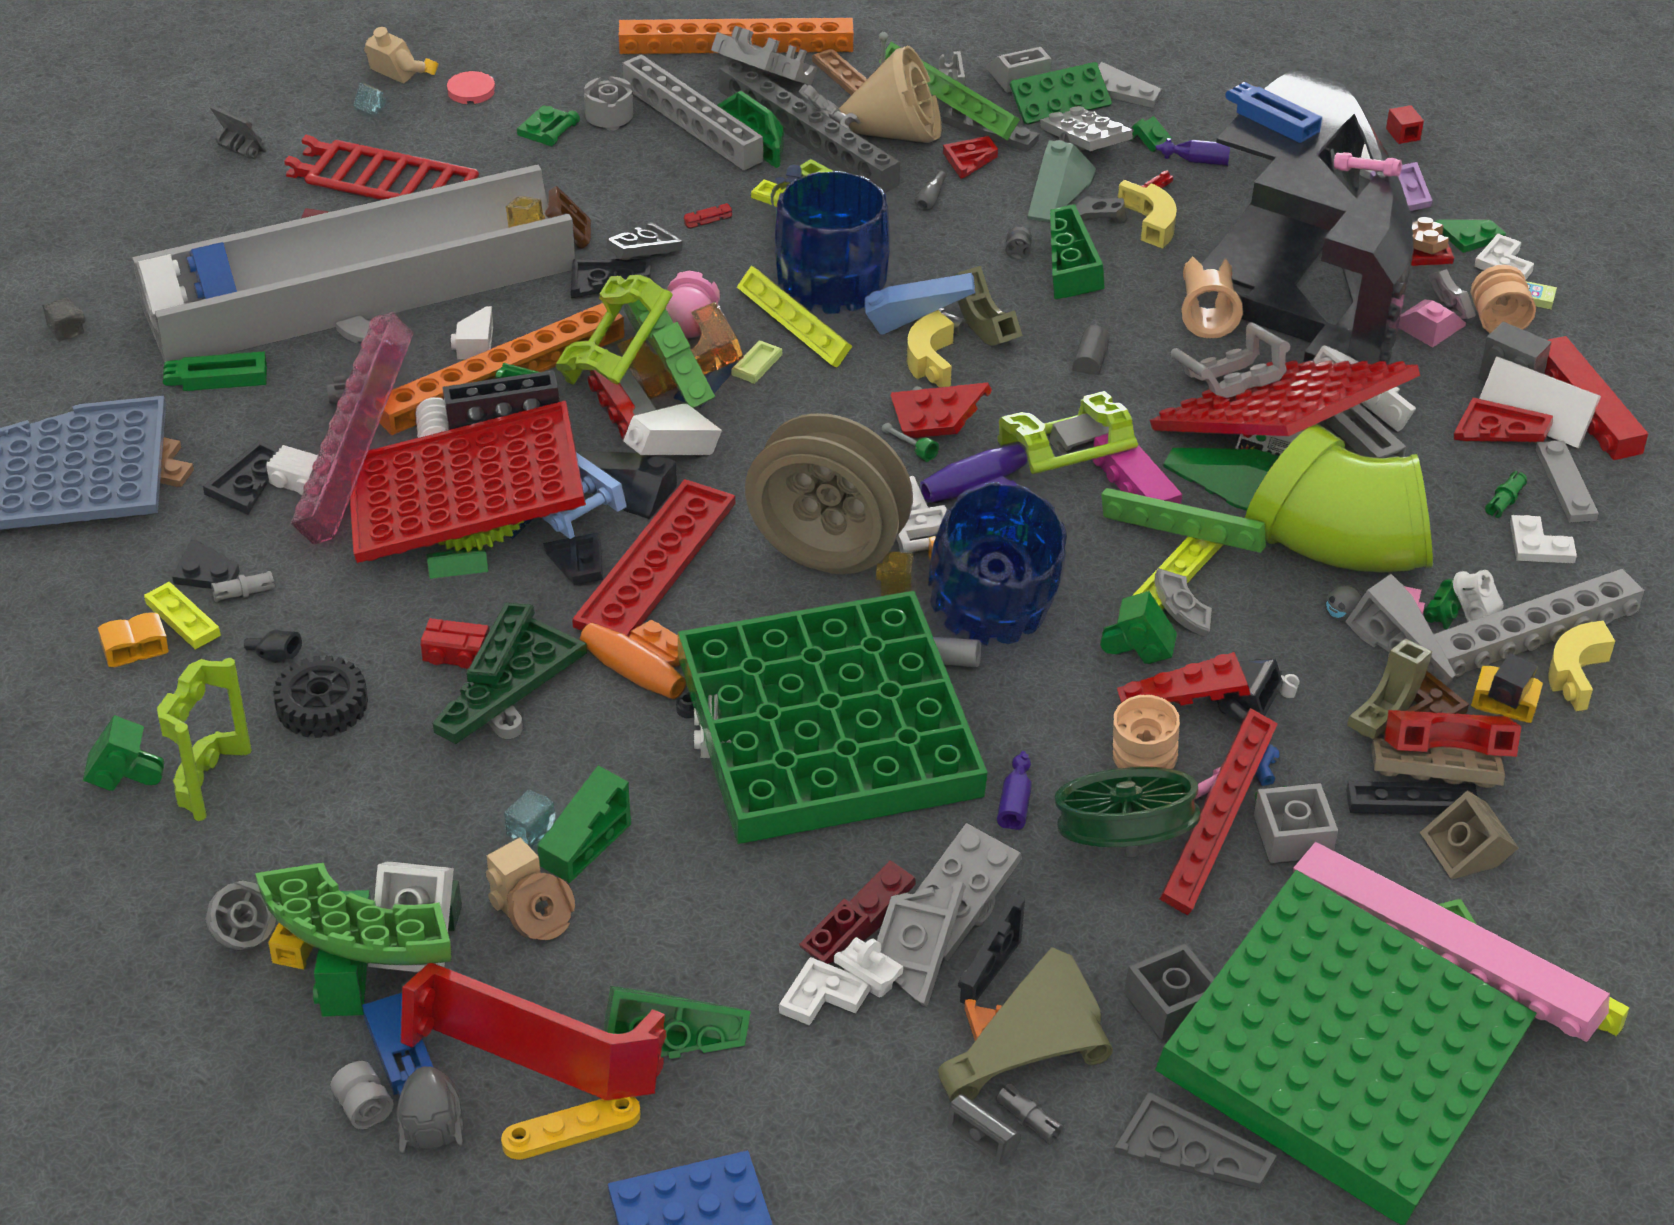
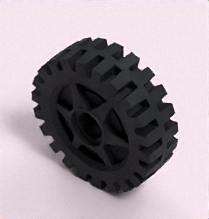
[273,655,368,738]

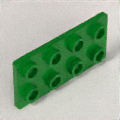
[1009,62,1112,124]

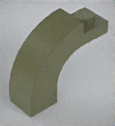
[954,266,1023,345]
[1347,638,1432,739]

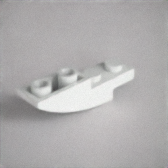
[1313,345,1416,432]

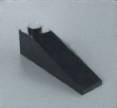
[577,451,677,519]

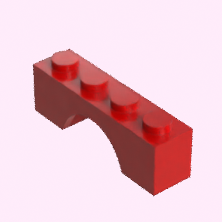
[1384,710,1521,757]

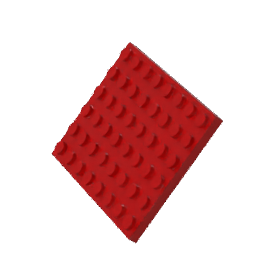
[1150,360,1420,436]
[347,401,586,563]

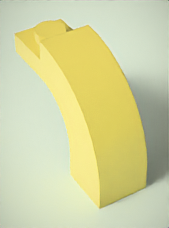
[1118,180,1177,249]
[907,310,954,387]
[1548,621,1615,711]

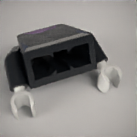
[1216,659,1299,739]

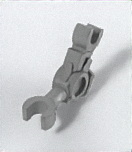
[798,84,861,132]

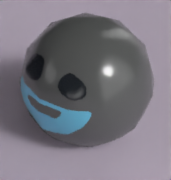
[1326,585,1362,622]

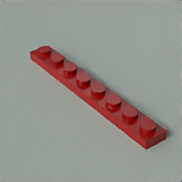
[1159,708,1278,915]

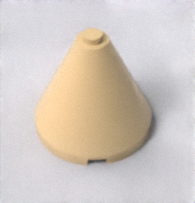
[838,46,942,143]

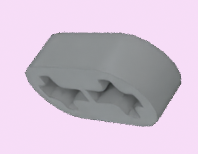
[487,705,523,739]

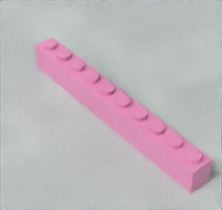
[1293,842,1610,1042]

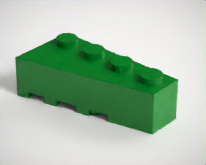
[1050,204,1105,299]
[313,890,371,1017]

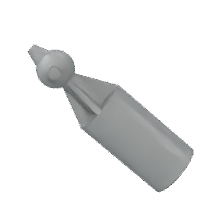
[933,637,981,667]

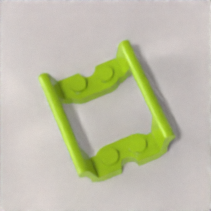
[556,275,673,385]
[997,391,1138,475]
[157,658,252,821]

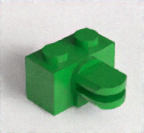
[1100,591,1177,664]
[83,715,165,791]

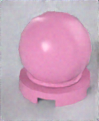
[666,271,720,339]

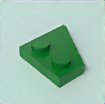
[1435,220,1506,253]

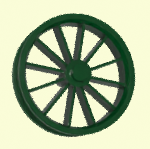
[1055,767,1201,857]

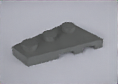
[606,222,683,260]

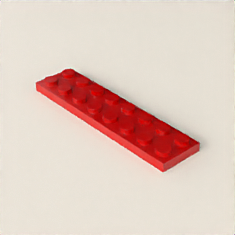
[572,479,735,637]

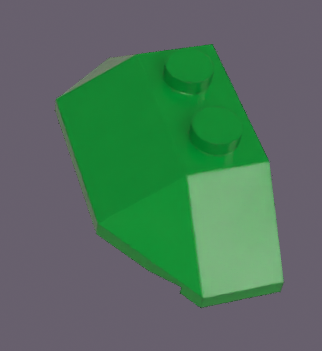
[717,91,784,168]

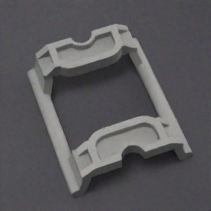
[1171,323,1290,398]

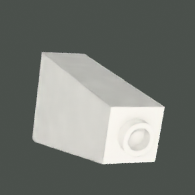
[623,404,722,455]

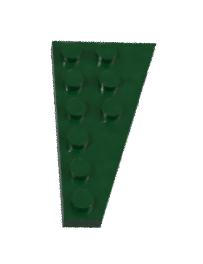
[432,618,587,744]

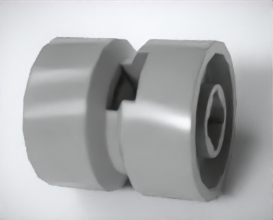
[330,1061,394,1129]

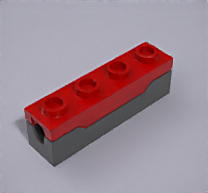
[587,355,656,440]

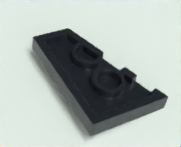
[571,259,651,299]
[203,440,279,515]
[958,893,1025,1004]

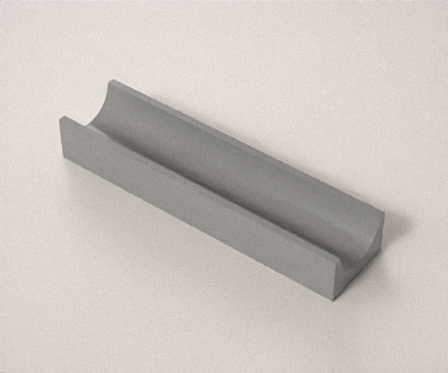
[132,165,575,362]

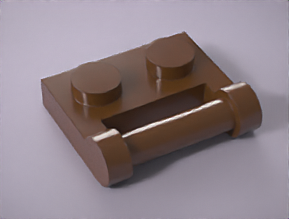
[545,186,591,249]

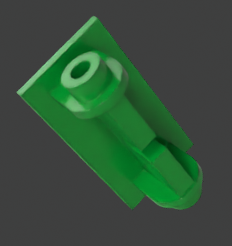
[1423,579,1465,630]

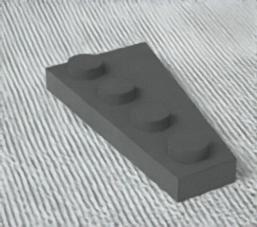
[1115,1092,1277,1190]

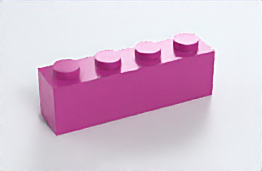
[1092,434,1182,504]

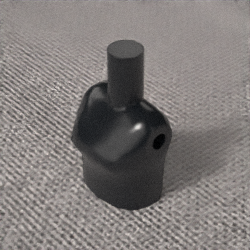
[244,630,302,663]

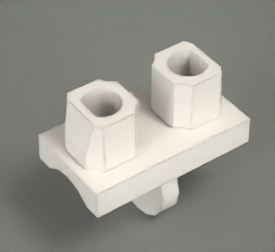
[834,937,903,997]

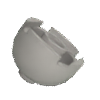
[205,881,276,950]

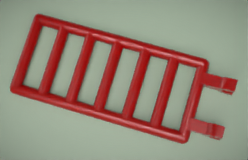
[284,135,479,200]

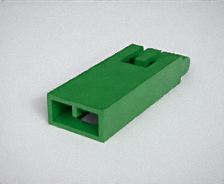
[163,351,267,391]

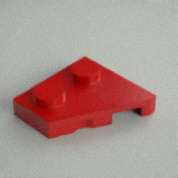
[943,136,998,179]

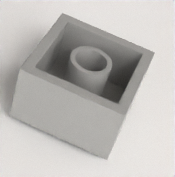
[1254,783,1338,863]

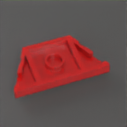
[891,382,992,438]

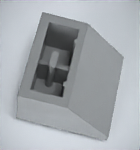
[986,47,1051,93]

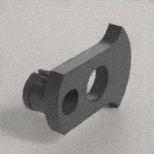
[1076,195,1127,223]

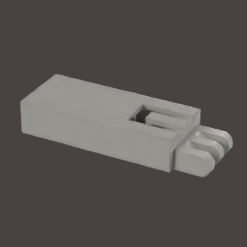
[1326,404,1406,458]

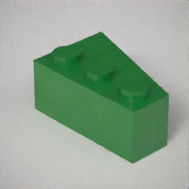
[537,765,631,883]

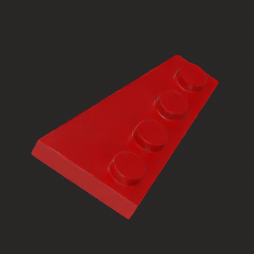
[1117,652,1251,705]

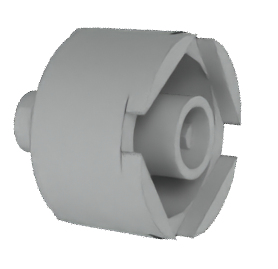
[584,77,634,130]

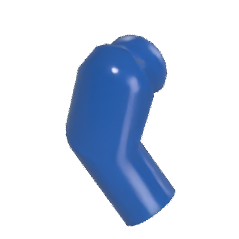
[1255,744,1279,786]

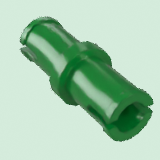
[1485,471,1528,518]

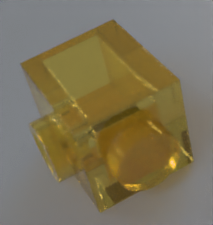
[506,196,545,228]
[876,552,913,596]

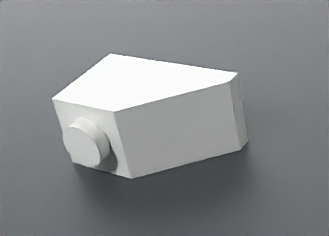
[451,306,493,359]

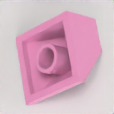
[1398,299,1466,348]

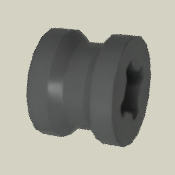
[1005,227,1032,259]

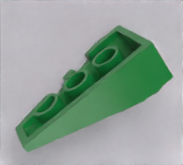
[1163,448,1279,511]
[604,986,751,1059]

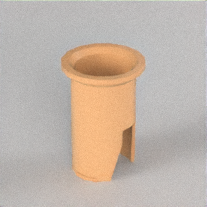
[1181,256,1243,338]

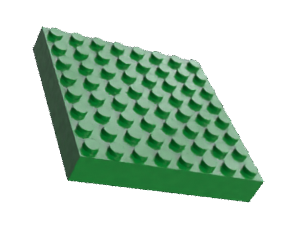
[678,591,988,844]
[1155,870,1537,1225]

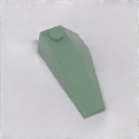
[1027,140,1096,222]

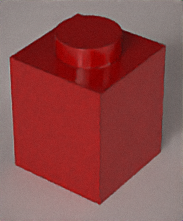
[1386,105,1424,144]

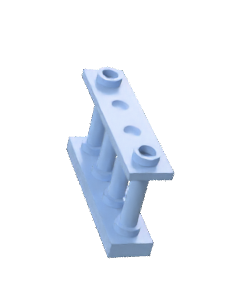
[542,452,627,539]

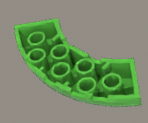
[255,863,451,965]

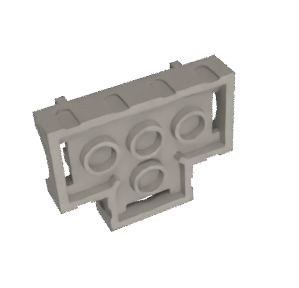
[711,26,817,85]

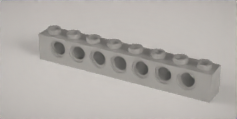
[623,54,763,170]
[1434,569,1644,677]

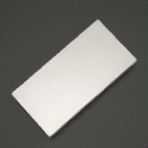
[1479,356,1601,448]

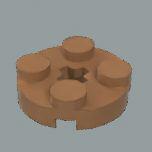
[507,873,575,940]

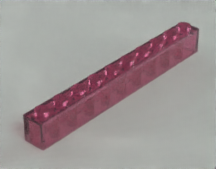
[291,311,413,544]

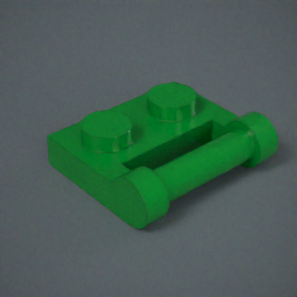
[517,105,580,147]

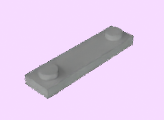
[1536,441,1599,523]

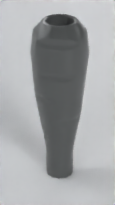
[915,171,946,211]

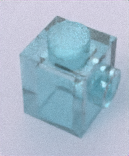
[504,789,556,848]

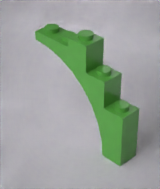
[624,299,715,409]

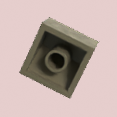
[1420,790,1519,879]

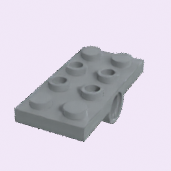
[1040,106,1133,151]
[915,823,1022,961]

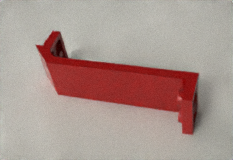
[401,963,666,1100]

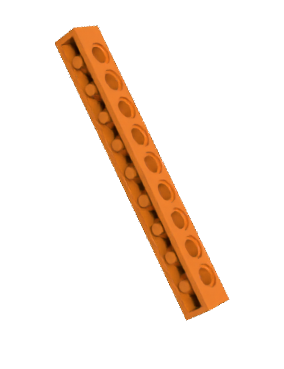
[619,18,854,54]
[372,303,625,436]

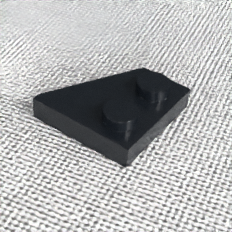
[543,532,603,585]
[172,539,240,589]

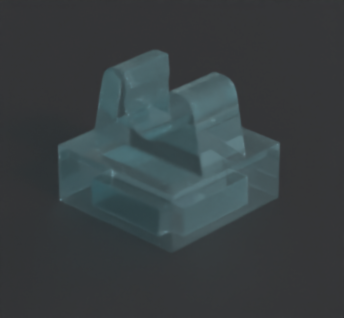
[353,83,386,115]

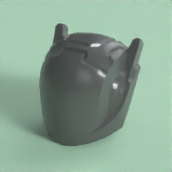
[397,1066,464,1154]

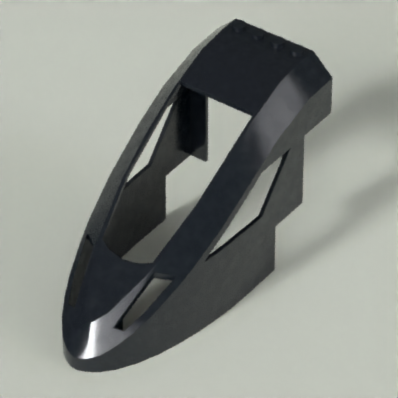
[1202,70,1414,364]

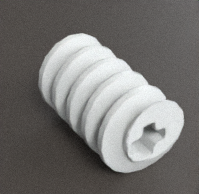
[415,397,449,438]

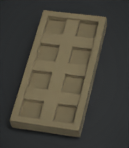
[1371,738,1505,788]

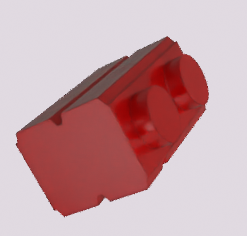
[420,618,490,669]

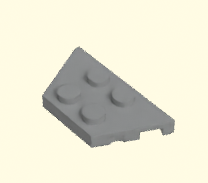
[877,881,966,1007]

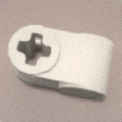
[1453,570,1503,622]

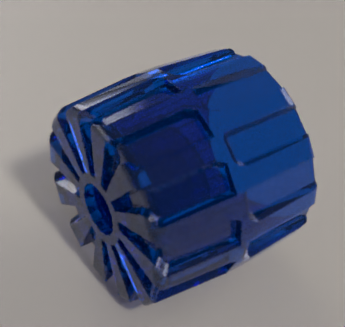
[775,171,890,314]
[928,482,1067,646]

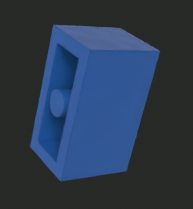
[186,242,237,300]

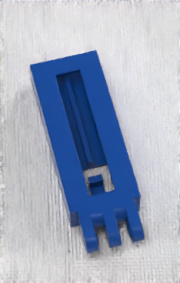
[1225,82,1322,143]
[362,993,434,1098]

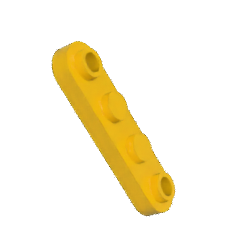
[501,1097,641,1160]

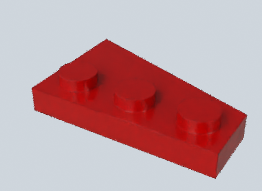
[1454,398,1553,442]

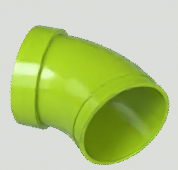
[1245,424,1433,572]

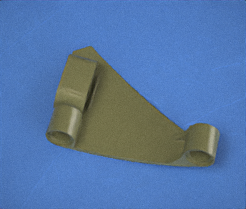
[938,947,1113,1102]

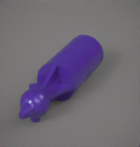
[1155,138,1230,166]
[997,751,1032,830]

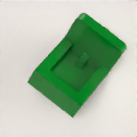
[1130,116,1172,152]

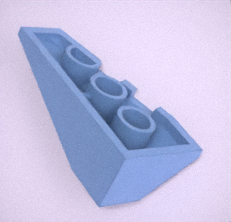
[865,273,975,334]

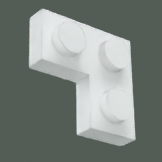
[1474,234,1534,280]
[1510,515,1577,563]
[779,957,871,1025]

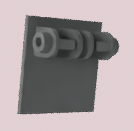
[209,106,267,158]

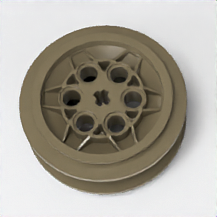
[745,413,913,574]

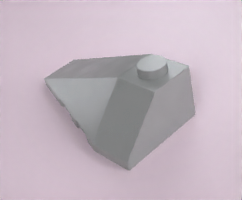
[1345,574,1456,686]

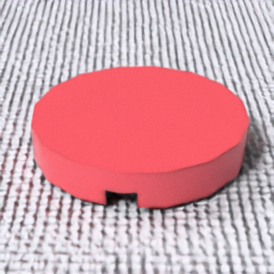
[447,71,495,104]

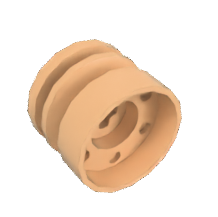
[1470,265,1536,333]
[1113,695,1180,769]

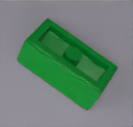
[426,547,488,579]

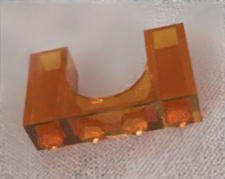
[617,301,744,399]

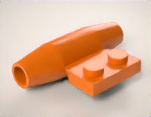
[580,620,686,699]

